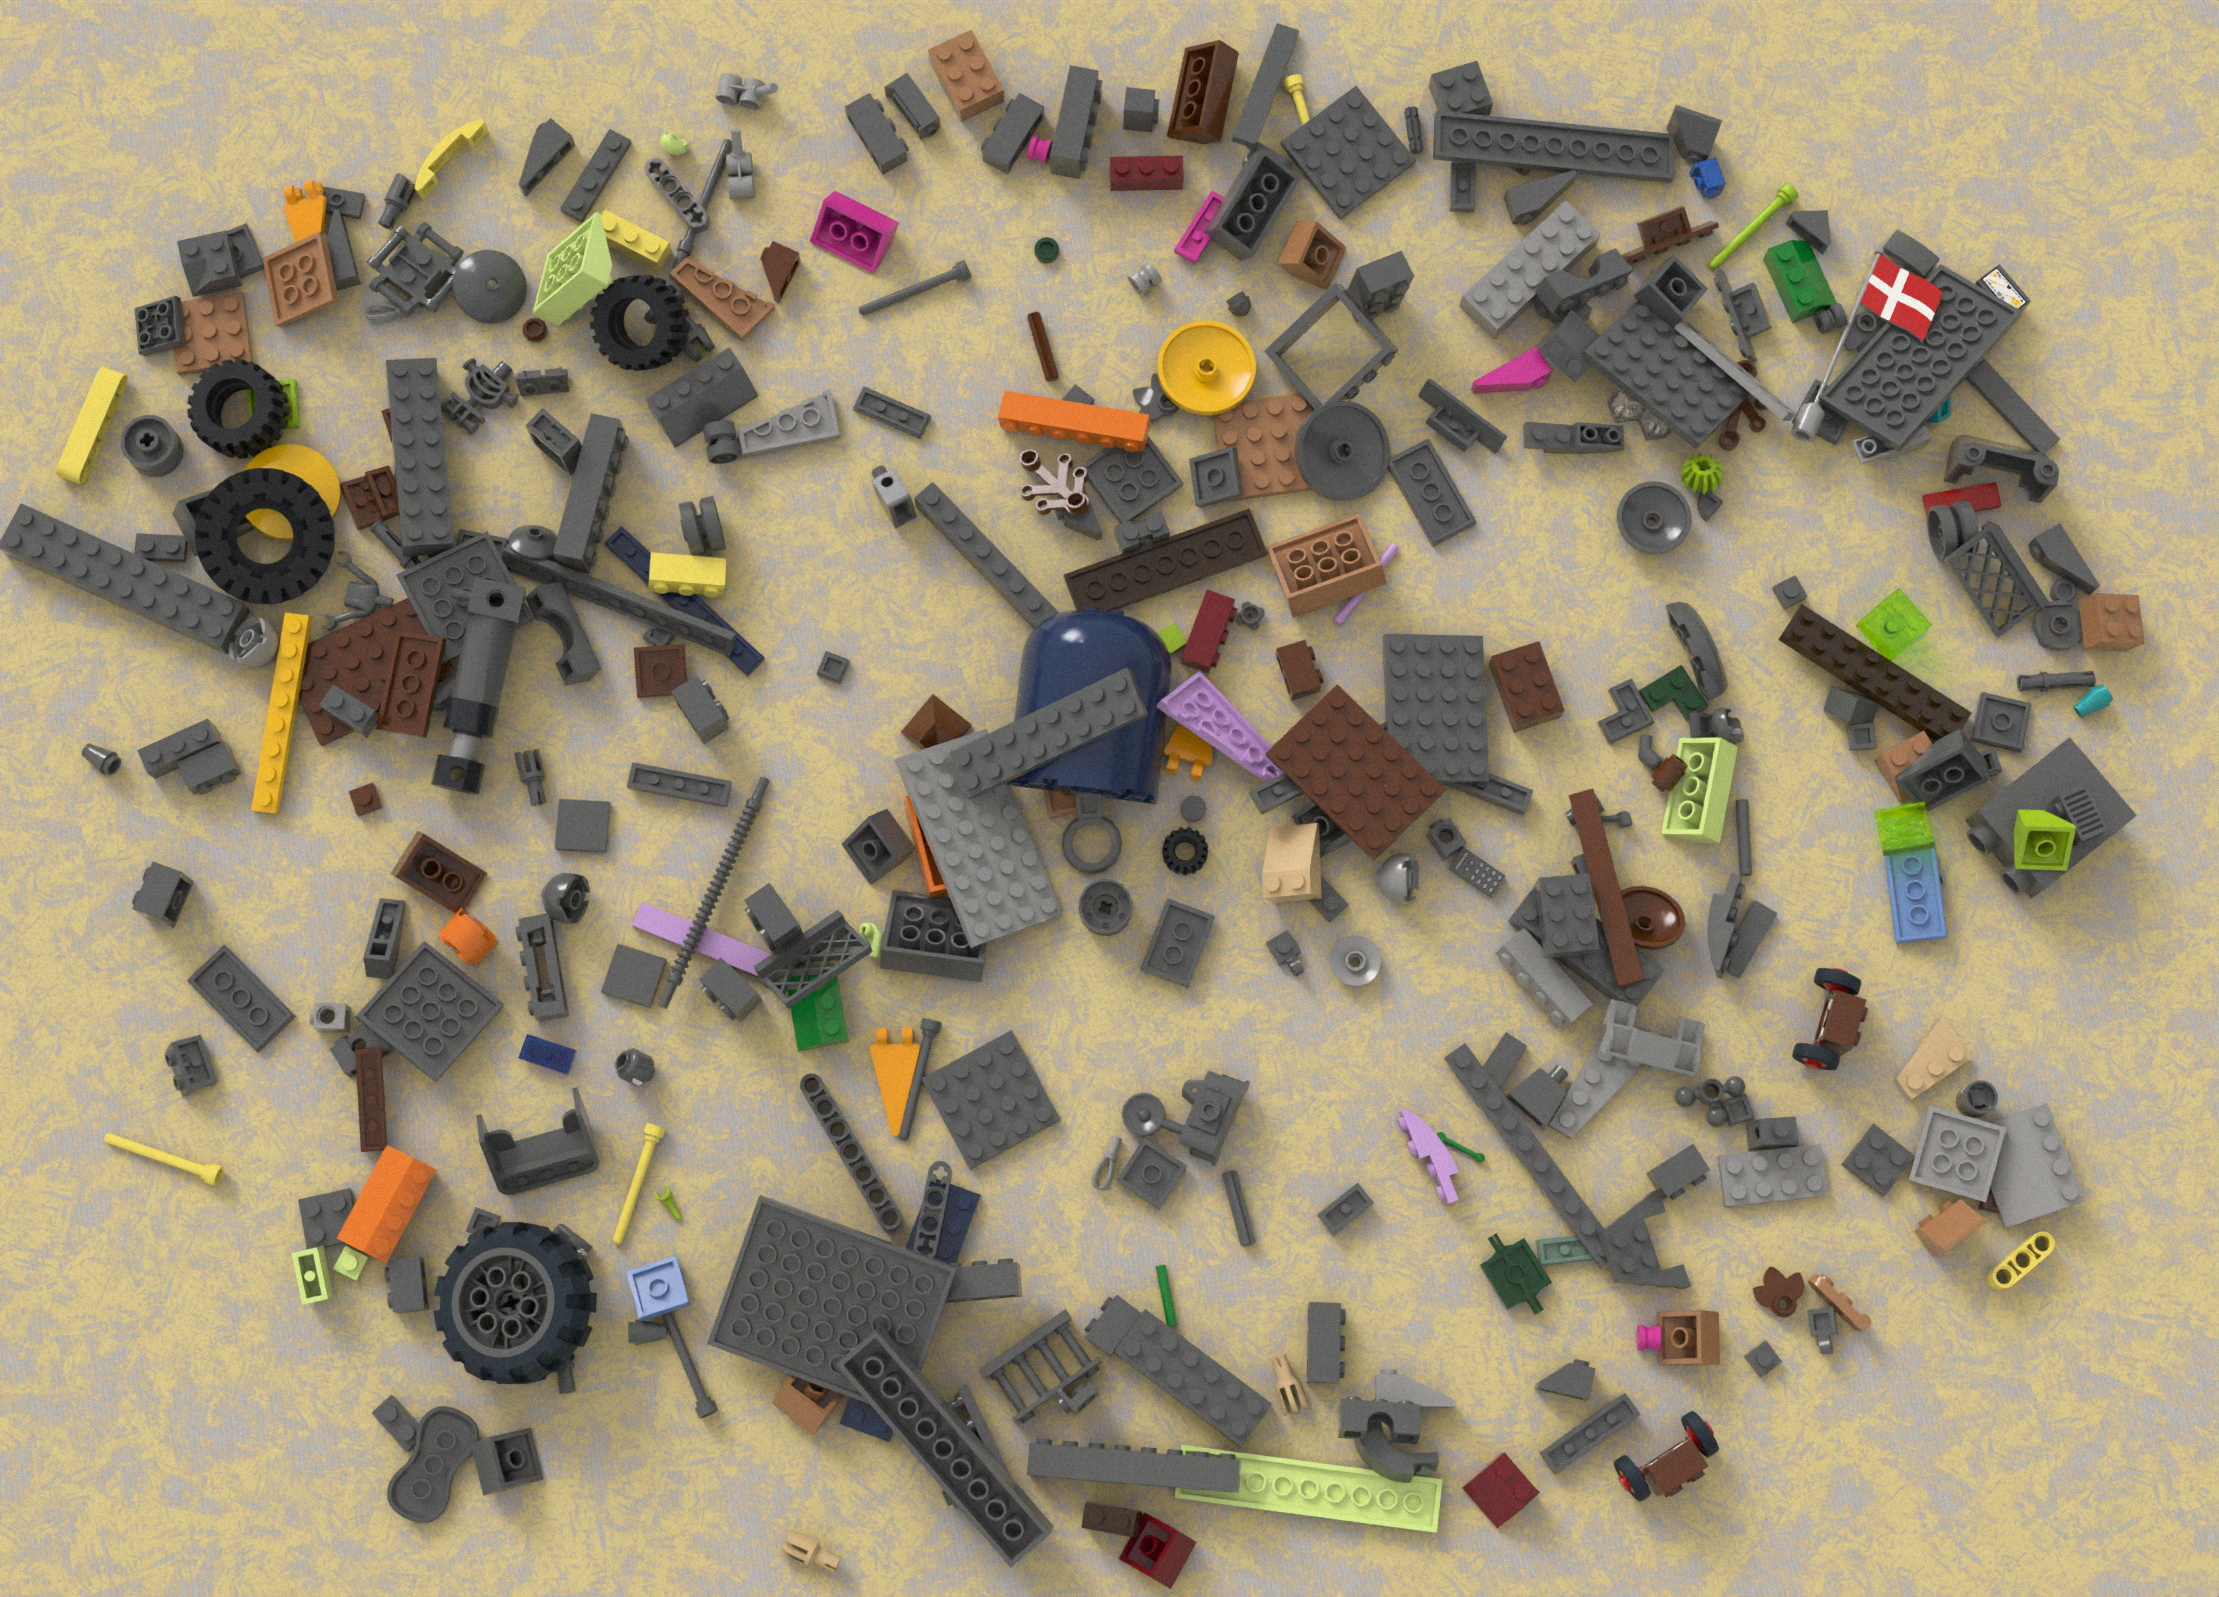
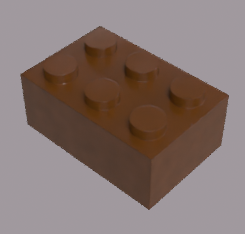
[1489,641,1565,733]

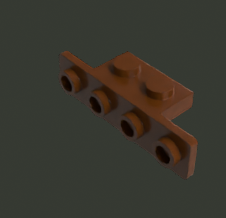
[1622,206,1719,263]

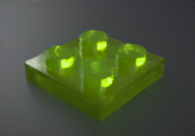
[1874,802,1935,856]

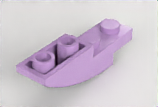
[1397,1109,1459,1206]

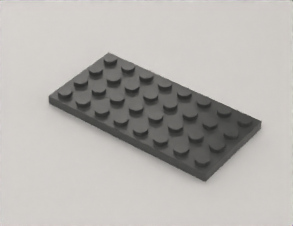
[1819,264,2022,451]

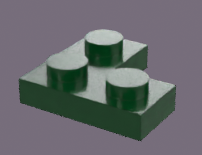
[1639,665,1709,721]

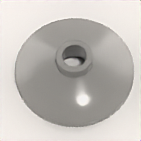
[1330,936,1381,986]

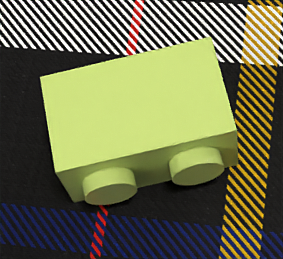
[291,1246,334,1305]

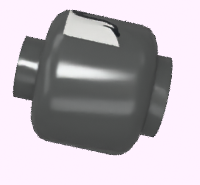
[615,1048,655,1086]

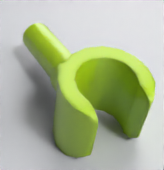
[654,1185,682,1221]

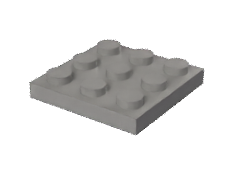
[1909,1106,2006,1203]

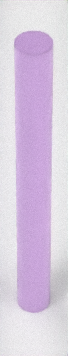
[1333,543,1399,626]

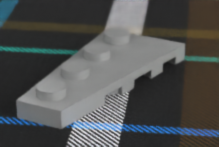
[738,389,840,457]
[1548,1037,1644,1139]

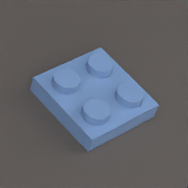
[626,1255,691,1322]

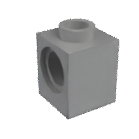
[310,1003,351,1033]

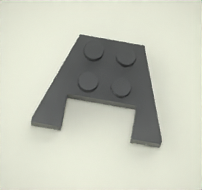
[1598,1190,1691,1289]

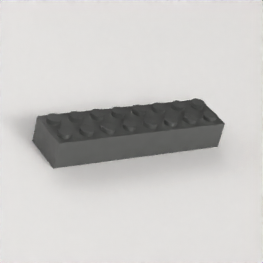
[386,358,454,557]

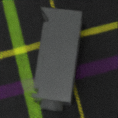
[884,73,941,140]

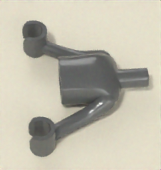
[321,551,394,631]

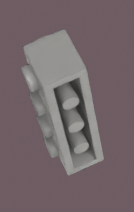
[1495,928,1593,1030]

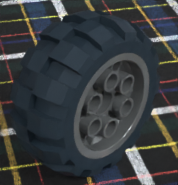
[433,1222,597,1384]

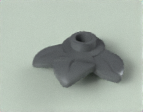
[1844,312,1884,353]
[1133,373,1179,421]

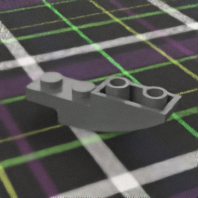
[1523,422,1624,454]
[1707,873,1746,979]

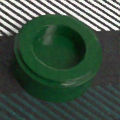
[1035,237,1059,263]

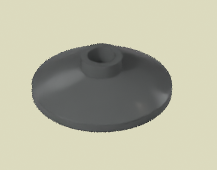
[509,525,557,560]

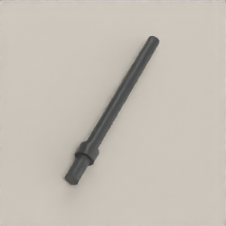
[672,139,732,269]

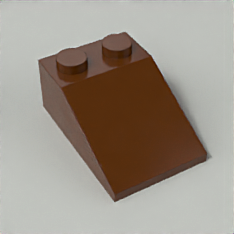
[390,831,487,914]

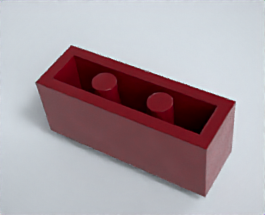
[1110,155,1184,191]
[1181,589,1238,674]

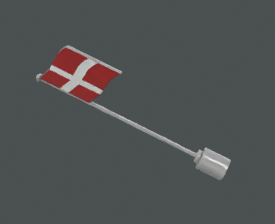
[1791,249,1943,442]

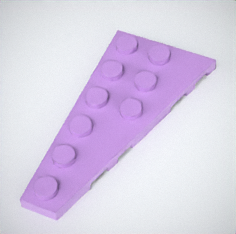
[1156,671,1283,782]

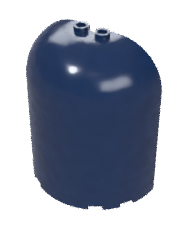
[1006,606,1172,804]

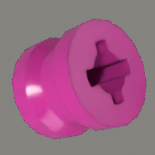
[1027,135,1053,164]
[1636,1325,1661,1351]

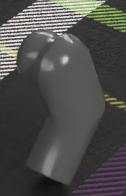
[1638,735,1663,770]

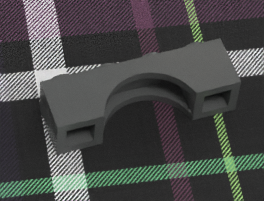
[1535,248,1633,314]
[525,582,601,686]

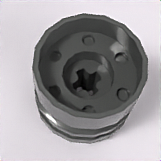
[1079,879,1132,936]

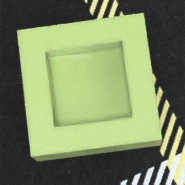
[333,1246,370,1281]

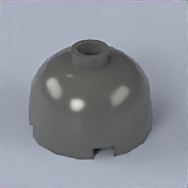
[541,873,590,924]

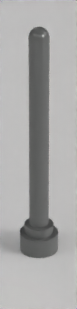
[859,260,971,315]
[899,1018,942,1141]
[662,1312,718,1419]

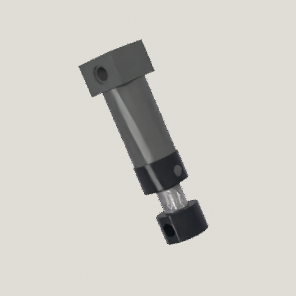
[431,577,526,795]

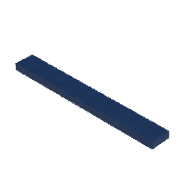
[604,526,765,677]

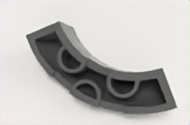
[1666,602,1728,701]

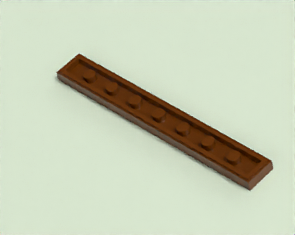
[1569,788,1645,988]

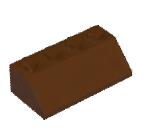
[1167,40,1239,144]

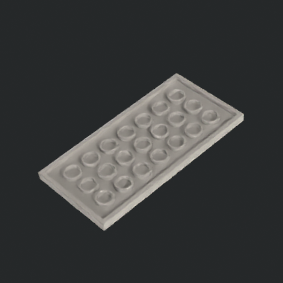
[895,729,1063,949]

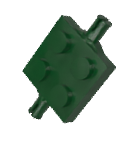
[1479,1233,1552,1315]

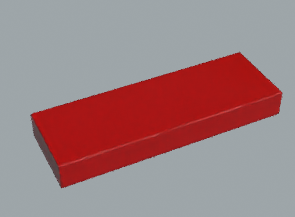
[1922,482,2002,516]

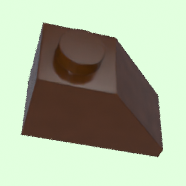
[760,241,801,303]

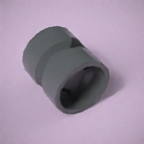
[703,420,740,464]
[1956,1080,1998,1118]

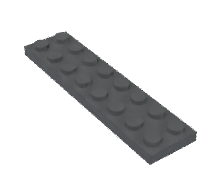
[950,668,1148,800]

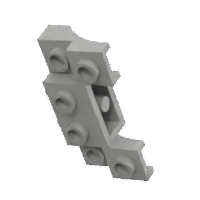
[1599,998,1706,1077]

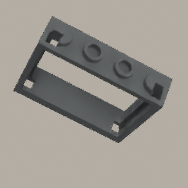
[1264,283,1399,409]

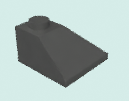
[1666,105,1722,164]

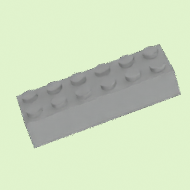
[1460,201,1601,339]

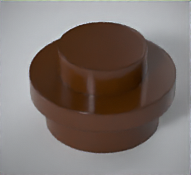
[523,318,548,342]

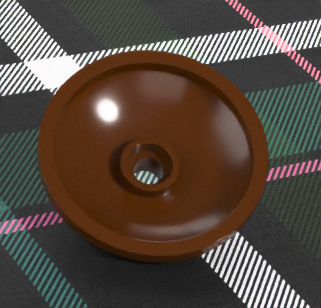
[1621,886,1685,950]

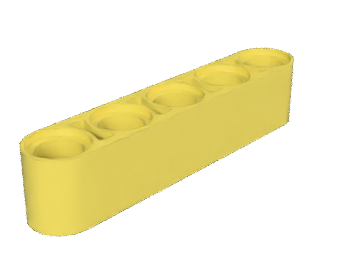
[56,367,128,485]

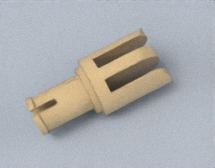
[1270,1354,1309,1416]
[780,1530,841,1573]

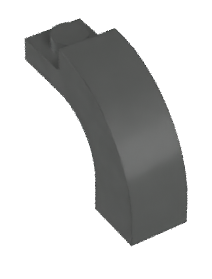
[1354,1421,1439,1483]

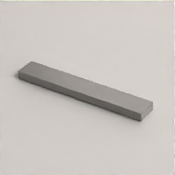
[1674,321,1796,421]

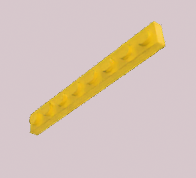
[251,613,312,815]

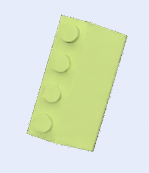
[1661,737,1738,843]

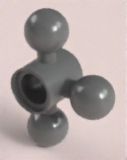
[1675,1076,1746,1127]

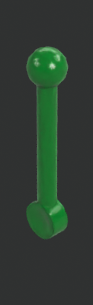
[1437,1132,1485,1163]

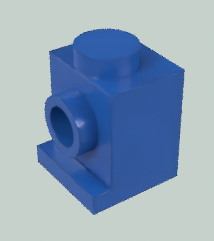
[1689,157,1726,199]

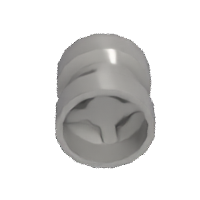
[1128,262,1162,296]

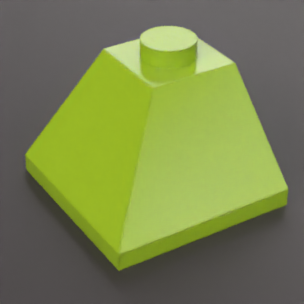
[2014,809,2076,871]

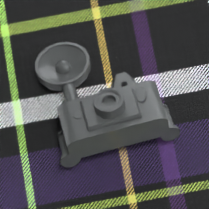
[1122,1071,1250,1166]

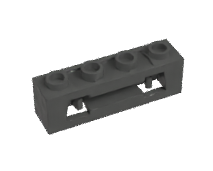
[516,913,569,1022]

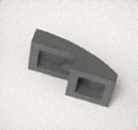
[1883,229,1939,278]

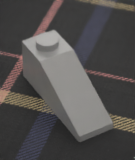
[1375,1369,1456,1408]

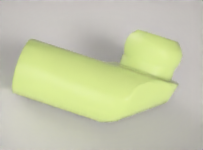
[859,923,884,959]

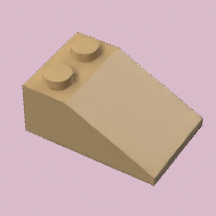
[1262,823,1322,903]

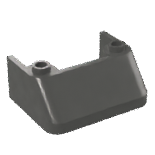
[476,1087,599,1195]

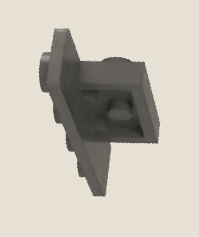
[1714,268,1772,362]
[1419,379,1507,453]

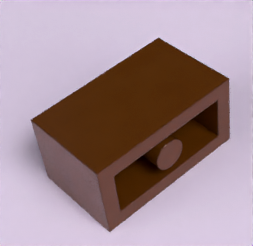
[1275,640,1323,701]

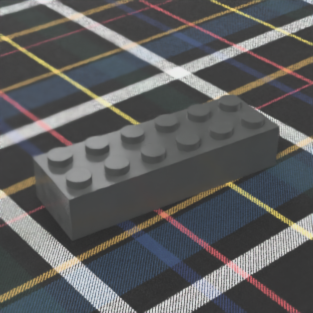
[553,413,629,574]
[1508,877,1665,1007]
[1114,1309,1272,1448]

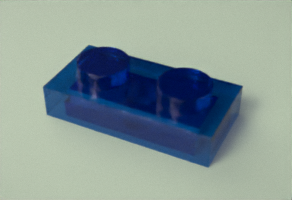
[518,1034,577,1075]

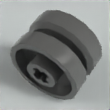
[120,415,184,477]
[679,496,726,556]
[1927,500,1979,560]

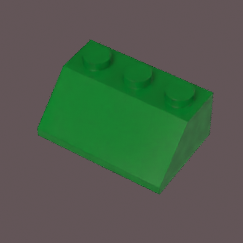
[1763,240,1837,324]
[788,963,849,1052]

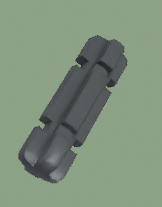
[1404,106,1423,154]

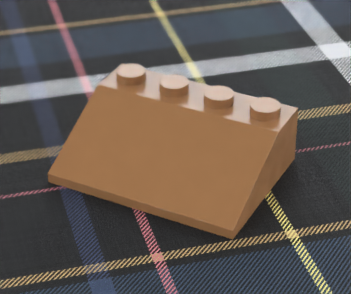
[1266,513,1387,617]

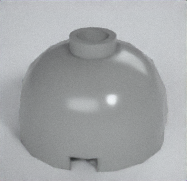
[229,617,279,668]
[1376,853,1419,904]

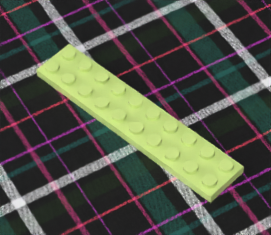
[1174,1445,1443,1533]

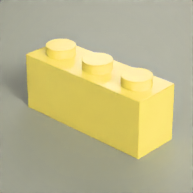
[601,210,672,273]
[648,552,726,598]

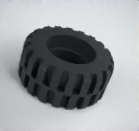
[590,275,690,371]
[187,359,290,459]

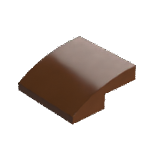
[340,465,399,530]

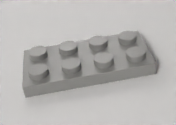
[1717,1144,1828,1207]

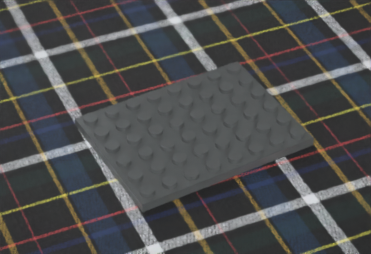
[707,1195,958,1404]

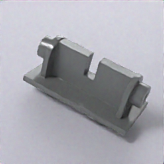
[516,367,570,396]

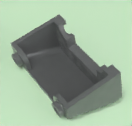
[1944,435,2059,503]

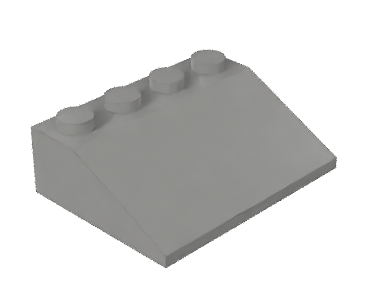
[1990,1103,2085,1228]

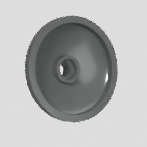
[452,250,527,324]
[1616,481,1692,554]

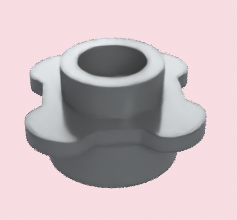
[1236,602,1265,630]

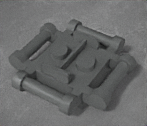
[367,222,464,317]

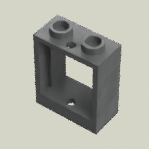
[525,408,582,476]

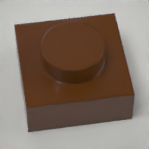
[349,783,382,817]

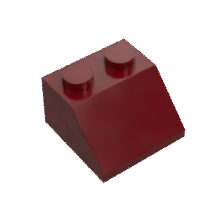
[1462,1452,1540,1528]
[1119,1512,1197,1589]

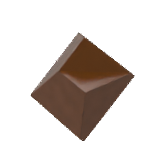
[901,694,972,750]

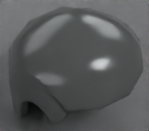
[1711,707,1744,744]

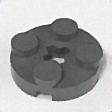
[2033,600,2083,651]

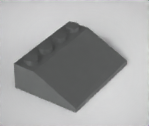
[880,890,988,982]

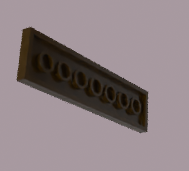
[1063,508,1267,612]
[1778,604,1972,741]

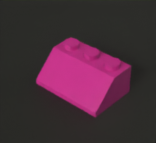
[810,191,899,274]

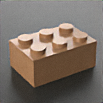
[928,30,1004,122]

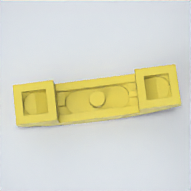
[415,119,489,200]

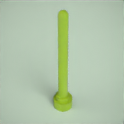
[1708,183,1799,270]

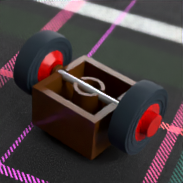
[1792,968,1868,1070]
[1613,1411,1719,1502]

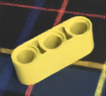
[1986,1232,2055,1290]

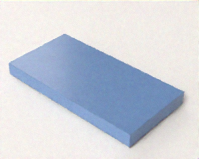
[1883,837,1948,944]

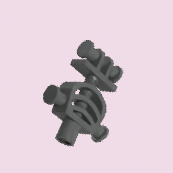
[441,358,519,435]

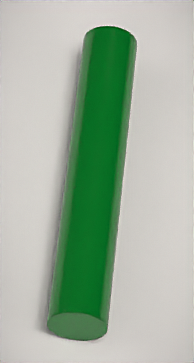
[1156,1265,1177,1327]

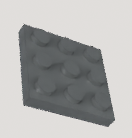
[1080,436,1183,524]

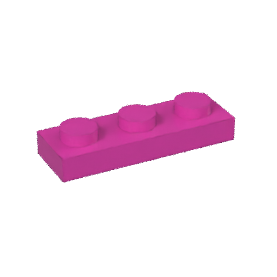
[1174,191,1224,264]

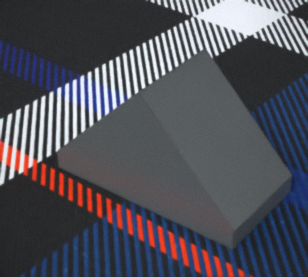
[1786,210,1831,255]
[1823,686,1879,724]

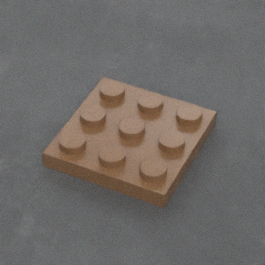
[263,232,339,328]
[174,292,252,376]

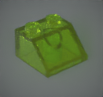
[1855,588,1932,661]

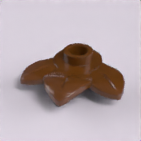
[1753,1267,1804,1318]

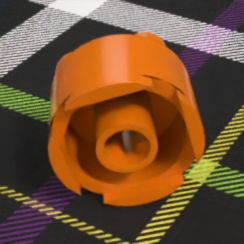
[438,908,500,966]

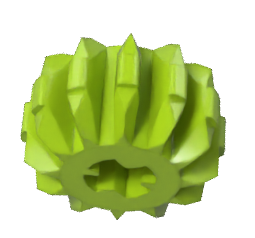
[1681,452,1724,495]

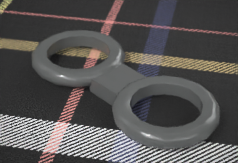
[1062,790,1122,874]

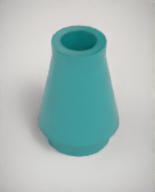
[2073,684,2113,718]

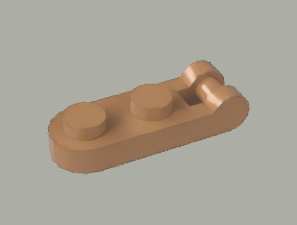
[1808,1274,1871,1331]

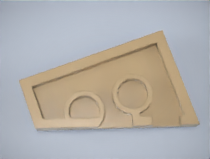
[1894,1016,1973,1101]

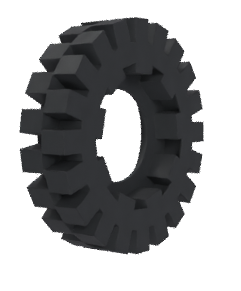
[195,468,335,605]

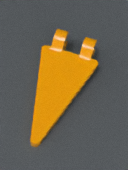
[283,180,327,242]
[1164,677,1212,781]
[870,1027,920,1136]

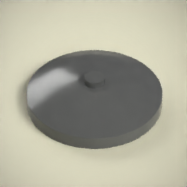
[1295,401,1390,501]

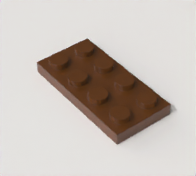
[376,631,447,738]

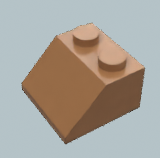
[1278,221,1346,289]
[1875,731,1933,804]
[1914,1199,1986,1257]
[1658,1310,1720,1366]
[772,1375,845,1435]

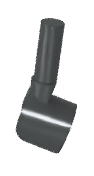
[1601,811,1632,828]

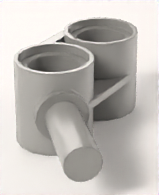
[716,73,778,110]
[726,128,754,199]

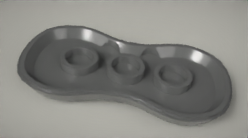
[387,1406,479,1523]

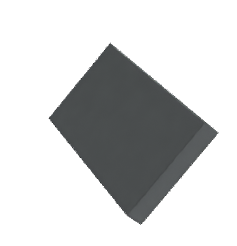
[1388,439,1477,547]
[187,945,296,1053]

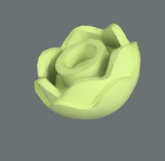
[660,131,689,156]

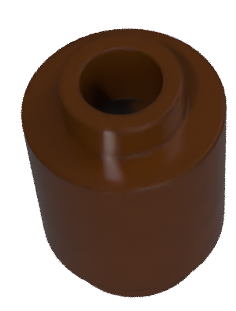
[1651,754,1688,792]

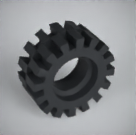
[1162,827,1208,875]

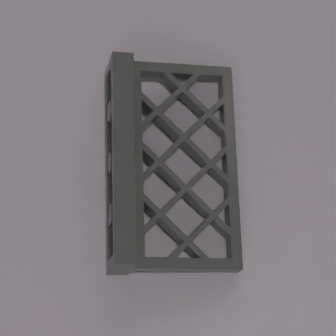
[1944,521,2050,638]
[754,910,873,1009]

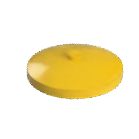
[1157,320,1256,416]
[244,444,341,542]

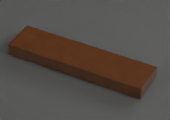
[355,1047,387,1152]

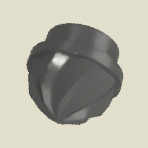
[1226,291,1251,316]

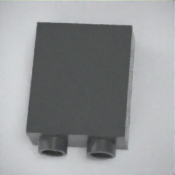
[1965,737,2137,899]

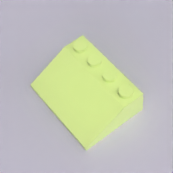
[533,212,612,326]

